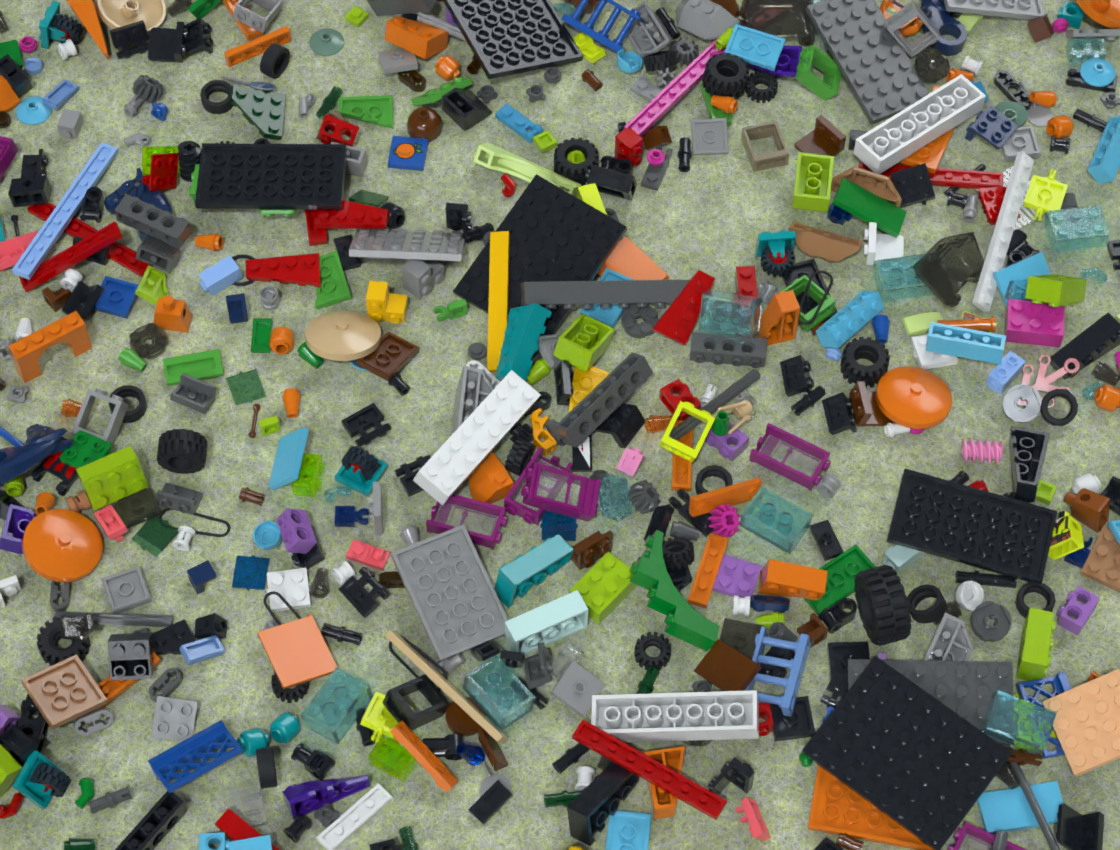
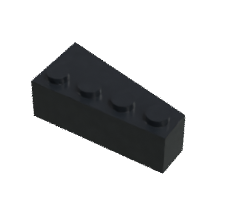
[1050,312,1120,380]
[1009,426,1050,502]
[567,762,639,847]

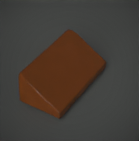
[477,728,509,771]

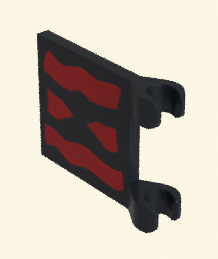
[31,436,78,496]

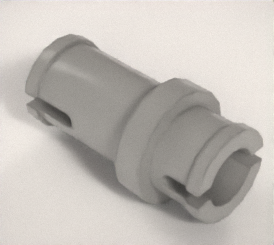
[963,195,979,223]

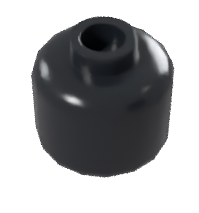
[380,202,405,229]

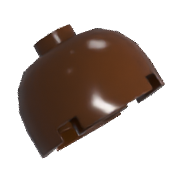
[407,107,442,142]

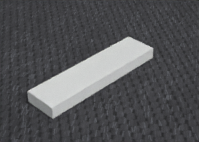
[316,783,393,850]

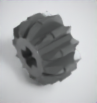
[670,37,699,67]
[132,75,164,103]
[628,480,660,514]

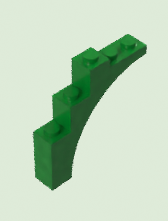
[629,530,720,652]

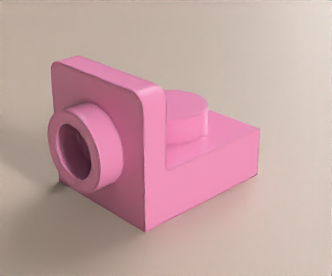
[616,447,646,477]

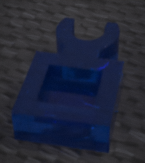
[334,506,369,527]
[1064,533,1093,569]

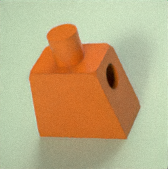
[153,295,193,333]

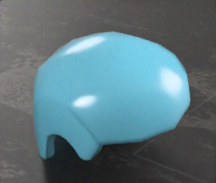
[616,49,643,74]
[253,520,282,550]

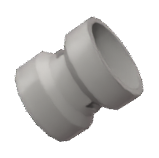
[260,286,280,311]

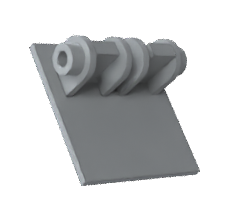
[151,696,199,741]

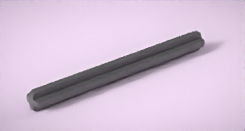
[669,369,761,441]
[53,611,174,627]

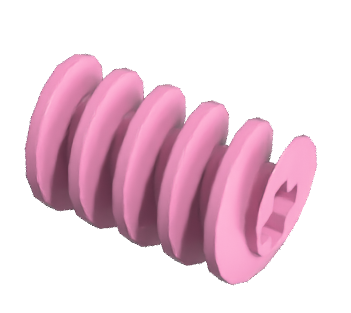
[961,439,1003,465]

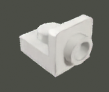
[0,575,21,608]

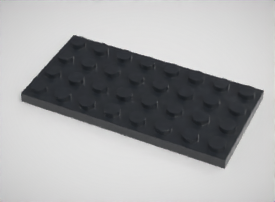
[195,143,347,210]
[886,469,1057,584]

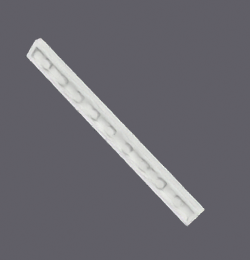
[972,151,1034,313]

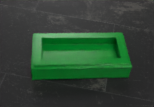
[251,318,273,353]

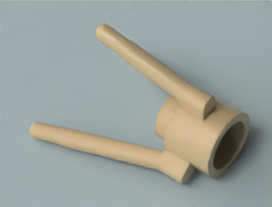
[712,400,753,435]

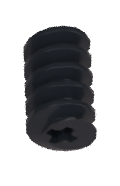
[178,141,201,182]

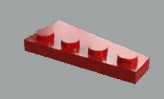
[314,200,389,229]
[245,253,321,288]
[651,270,715,346]

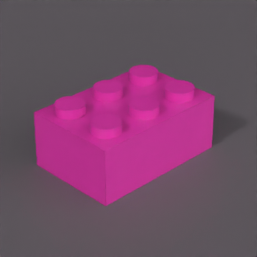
[1004,299,1065,348]

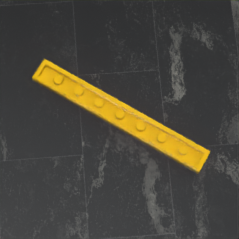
[487,231,510,373]

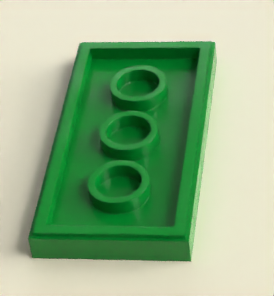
[832,177,906,238]
[803,545,876,615]

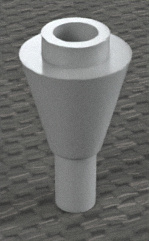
[400,525,419,546]

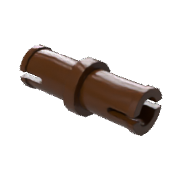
[1006,748,1042,766]

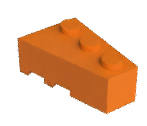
[385,16,449,59]
[753,290,800,346]
[758,559,827,600]
[644,746,685,819]

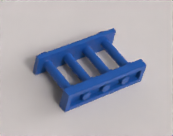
[561,0,644,53]

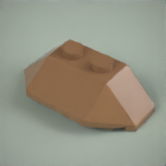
[831,167,902,208]
[789,221,863,262]

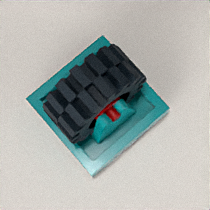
[38,0,83,49]
[755,230,796,277]
[335,446,388,497]
[12,751,71,809]

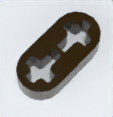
[398,70,426,92]
[379,571,405,588]

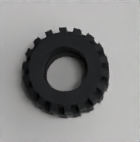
[702,53,749,98]
[554,137,599,186]
[840,337,890,388]
[157,429,208,474]

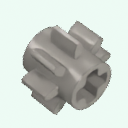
[654,68,675,89]
[757,281,779,304]
[0,337,15,361]

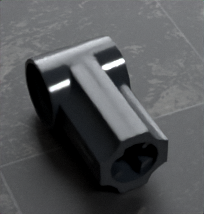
[423,734,463,760]

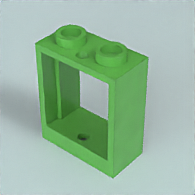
[795,44,841,100]
[778,275,835,332]

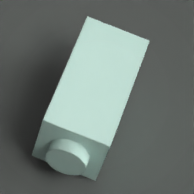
[883,545,925,575]

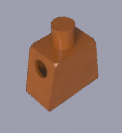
[1064,488,1110,533]

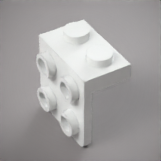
[863,222,904,267]

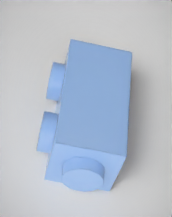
[199,255,243,296]
[986,351,1026,395]

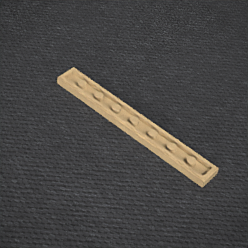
[386,630,509,744]

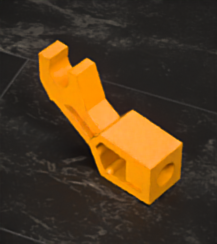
[530,408,557,457]

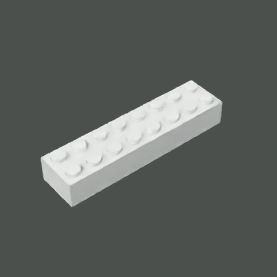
[853,74,986,174]
[413,370,541,506]
[591,690,759,742]

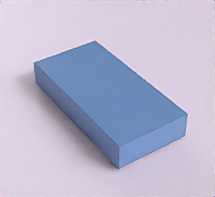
[42,79,79,110]
[179,635,225,666]

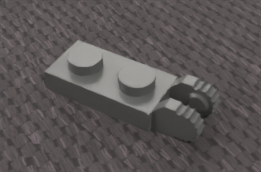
[641,145,673,191]

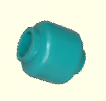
[270,713,300,744]
[237,728,269,757]

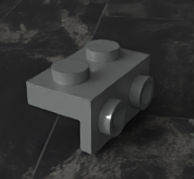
[170,373,216,414]
[523,643,554,689]

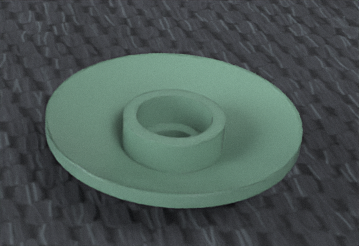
[309,28,344,56]
[994,101,1028,128]

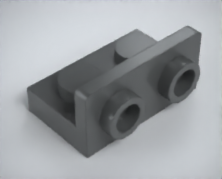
[156,483,203,515]

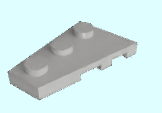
[1065,29,1120,41]

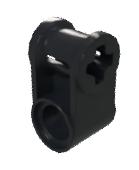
[601,156,632,175]
[80,187,104,223]
[1006,240,1040,267]
[818,598,857,634]

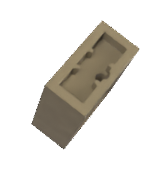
[741,121,789,172]

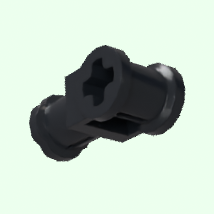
[291,743,335,781]

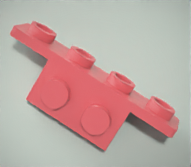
[0,231,38,271]

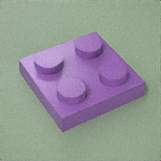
[713,555,762,598]

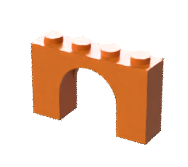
[8,311,92,383]

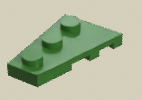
[411,76,473,106]

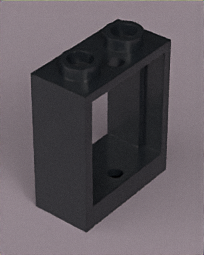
[585,165,637,201]
[382,674,450,730]

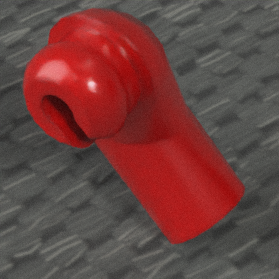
[501,173,517,197]
[0,793,24,819]

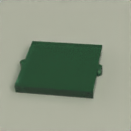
[349,189,389,207]
[226,369,266,406]
[132,514,179,557]

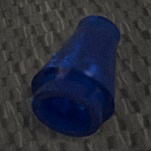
[456,743,485,766]

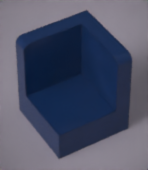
[226,293,248,324]
[187,560,217,595]

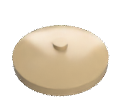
[96,0,166,35]
[305,311,381,361]

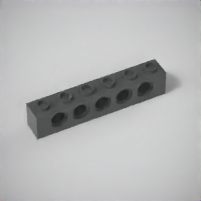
[555,352,653,448]

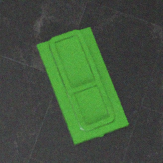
[163,349,224,386]

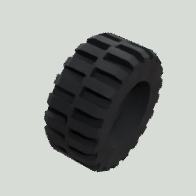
[854,565,911,646]

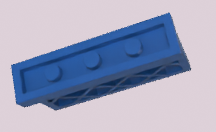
[1016,672,1071,759]
[148,720,243,793]

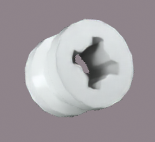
[57,39,77,60]
[60,269,83,292]
[331,561,356,586]
[733,595,750,616]

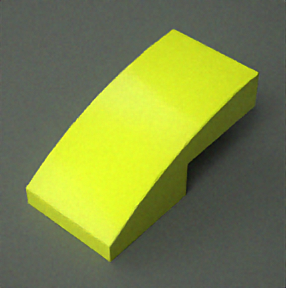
[573,32,606,64]

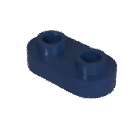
[750,594,790,613]

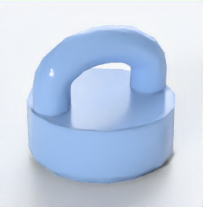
[24,57,43,75]

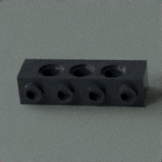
[10,694,49,777]
[115,791,187,850]

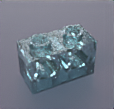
[1066,38,1106,66]
[598,474,632,521]

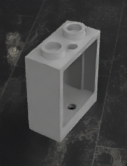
[232,0,284,33]
[885,1,940,58]
[71,388,129,445]

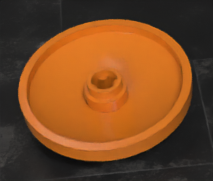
[1076,0,1120,29]
[875,366,952,429]
[22,509,103,582]

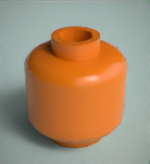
[434,55,461,81]
[1046,115,1073,139]
[269,327,294,355]
[1093,384,1120,412]

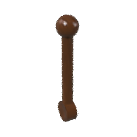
[248,404,261,438]

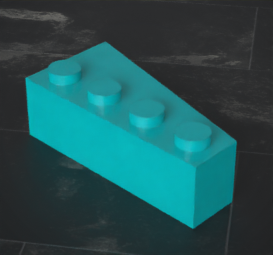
[496,303,552,382]
[494,534,574,608]

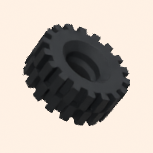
[37,615,90,666]

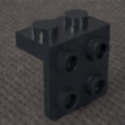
[148,21,188,63]
[595,403,646,448]
[708,758,755,796]
[1056,803,1104,850]

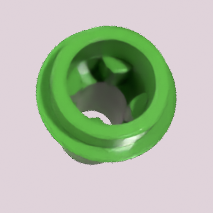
[118,347,148,373]

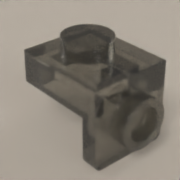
[60,613,94,640]

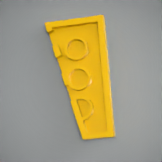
[568,366,610,413]

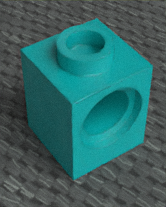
[1057,1,1084,29]

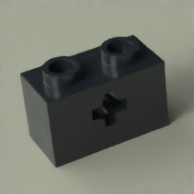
[8,175,52,207]

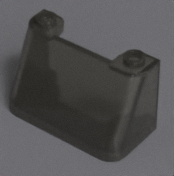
[738,0,815,46]
[913,232,984,307]

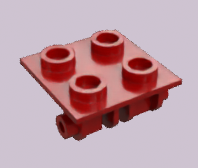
[142,153,179,191]
[978,186,1021,225]

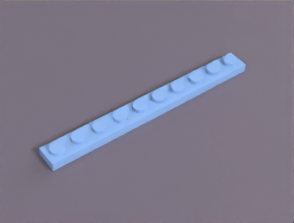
[12,142,118,280]

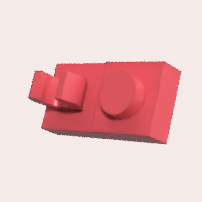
[93,504,128,543]
[346,539,390,571]
[735,797,771,841]

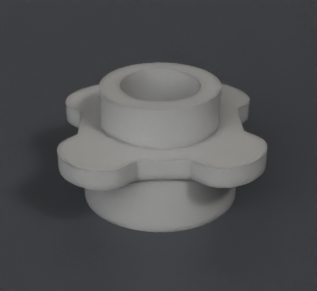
[7,385,28,403]

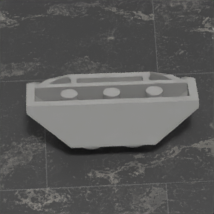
[627,0,674,57]
[675,0,740,41]
[452,366,494,432]
[923,613,973,661]

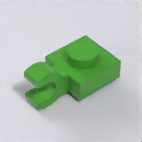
[434,299,468,322]

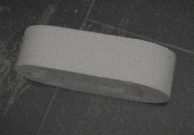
[74,708,113,736]

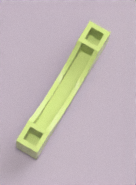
[473,142,581,198]

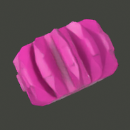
[707,504,742,537]

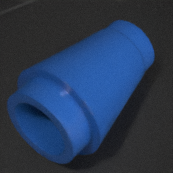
[871,315,890,344]

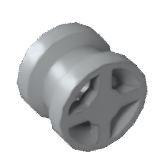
[816,474,841,498]

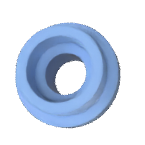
[825,348,842,362]

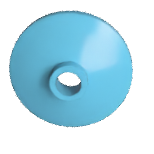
[1080,58,1116,87]
[16,96,52,125]

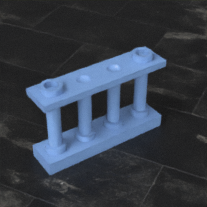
[744,626,811,717]

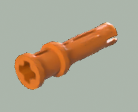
[938,316,995,333]

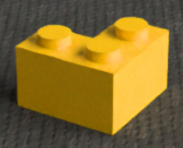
[366,280,408,324]

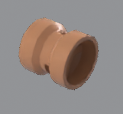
[65,490,91,513]

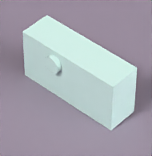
[505,590,588,656]

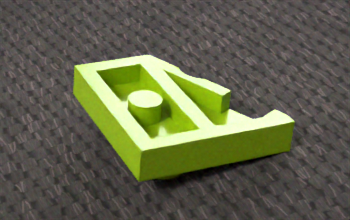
[134,265,168,305]

